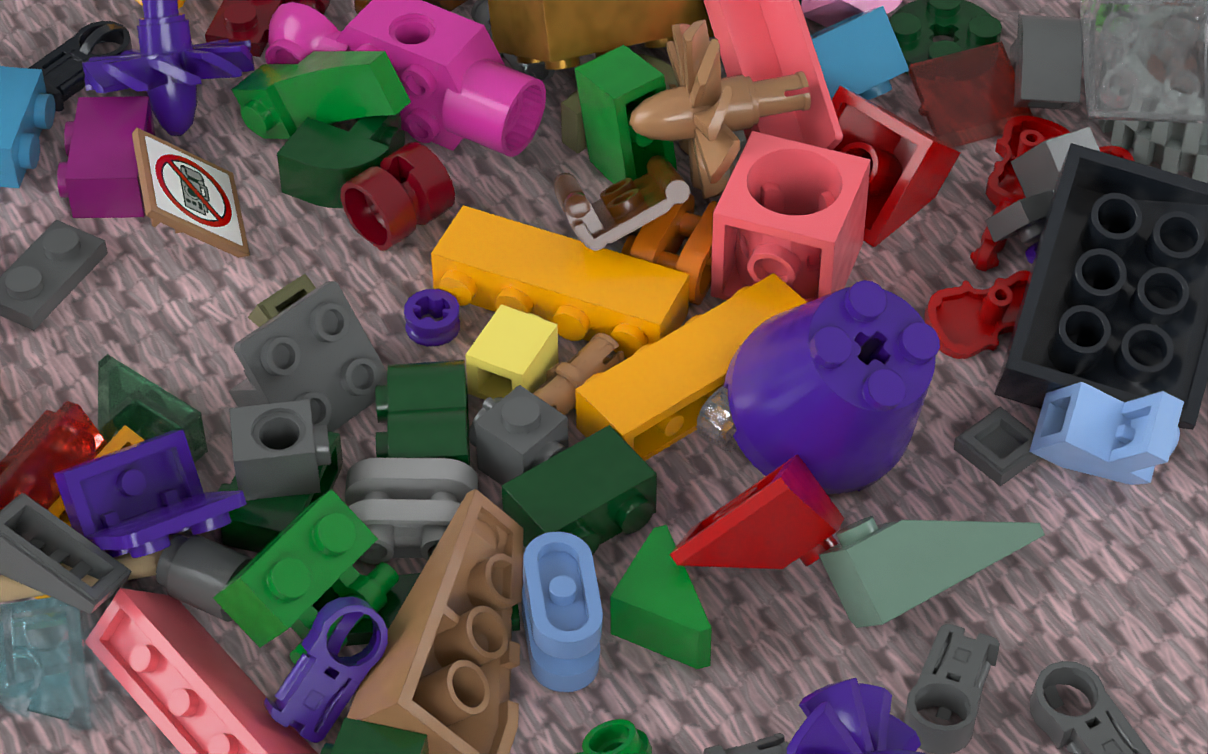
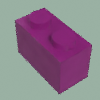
[57,96,156,218]

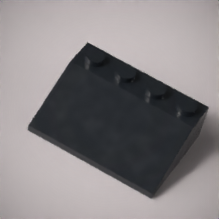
[994,143,1208,430]

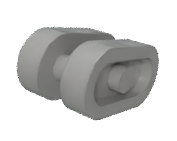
[345,458,478,564]

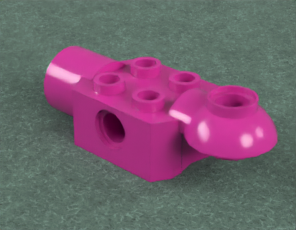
[265,0,546,157]

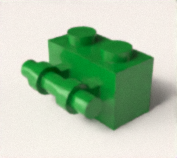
[213,489,399,665]

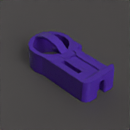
[264,597,388,743]

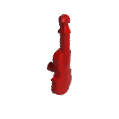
[970,116,1071,272]
[924,270,1030,359]

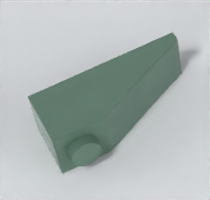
[819,516,1045,628]

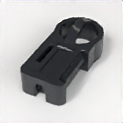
[29,21,132,112]

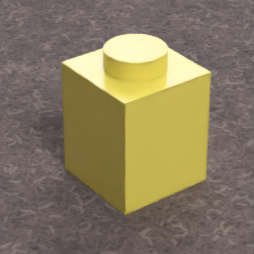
[465,304,559,400]

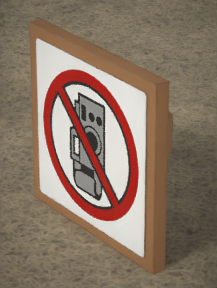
[132,128,250,258]

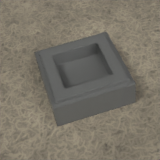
[954,406,1041,487]

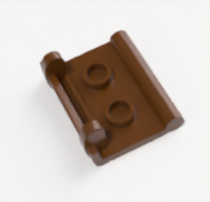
[554,155,690,251]

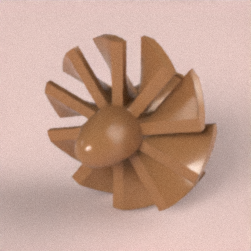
[629,20,811,199]

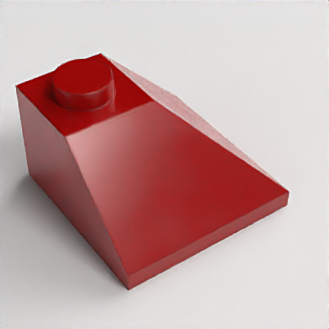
[832,86,961,247]
[669,454,845,569]

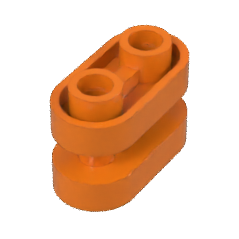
[621,194,718,305]

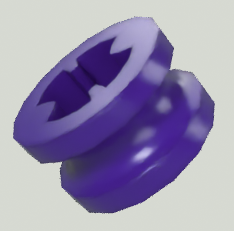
[404,289,460,347]

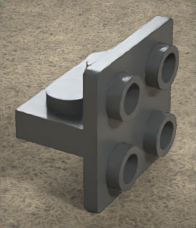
[229,281,387,432]

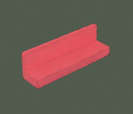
[703,0,843,150]
[85,588,318,754]

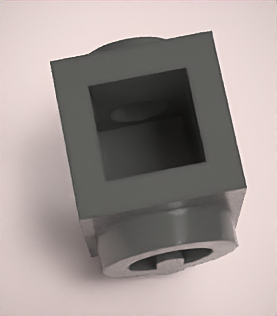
[468,385,569,485]

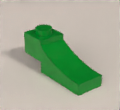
[231,51,411,139]

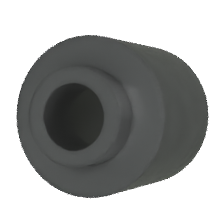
[156,535,253,622]

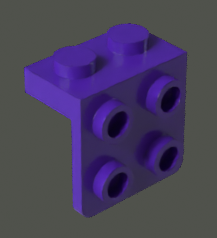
[54,430,247,558]

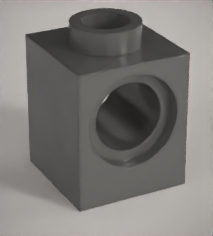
[229,399,331,501]

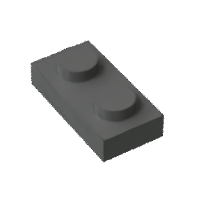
[0,220,108,331]

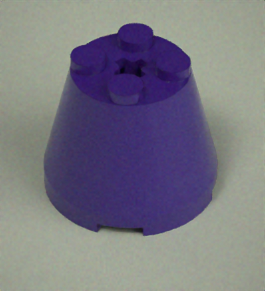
[724,280,940,494]

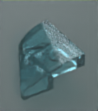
[0,597,92,730]

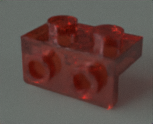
[0,401,108,511]

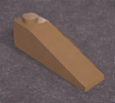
[347,489,524,754]

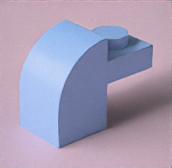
[1029,382,1184,485]

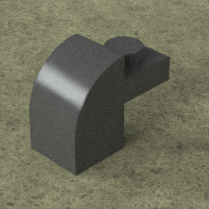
[1009,14,1082,110]
[985,127,1100,244]

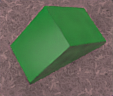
[610,525,712,669]

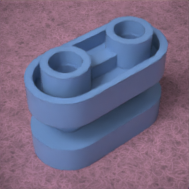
[522,532,603,692]

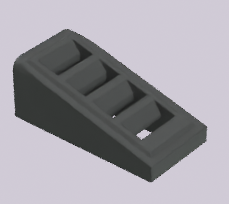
[0,492,132,614]

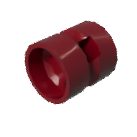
[341,142,455,251]

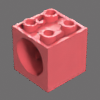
[711,131,871,302]

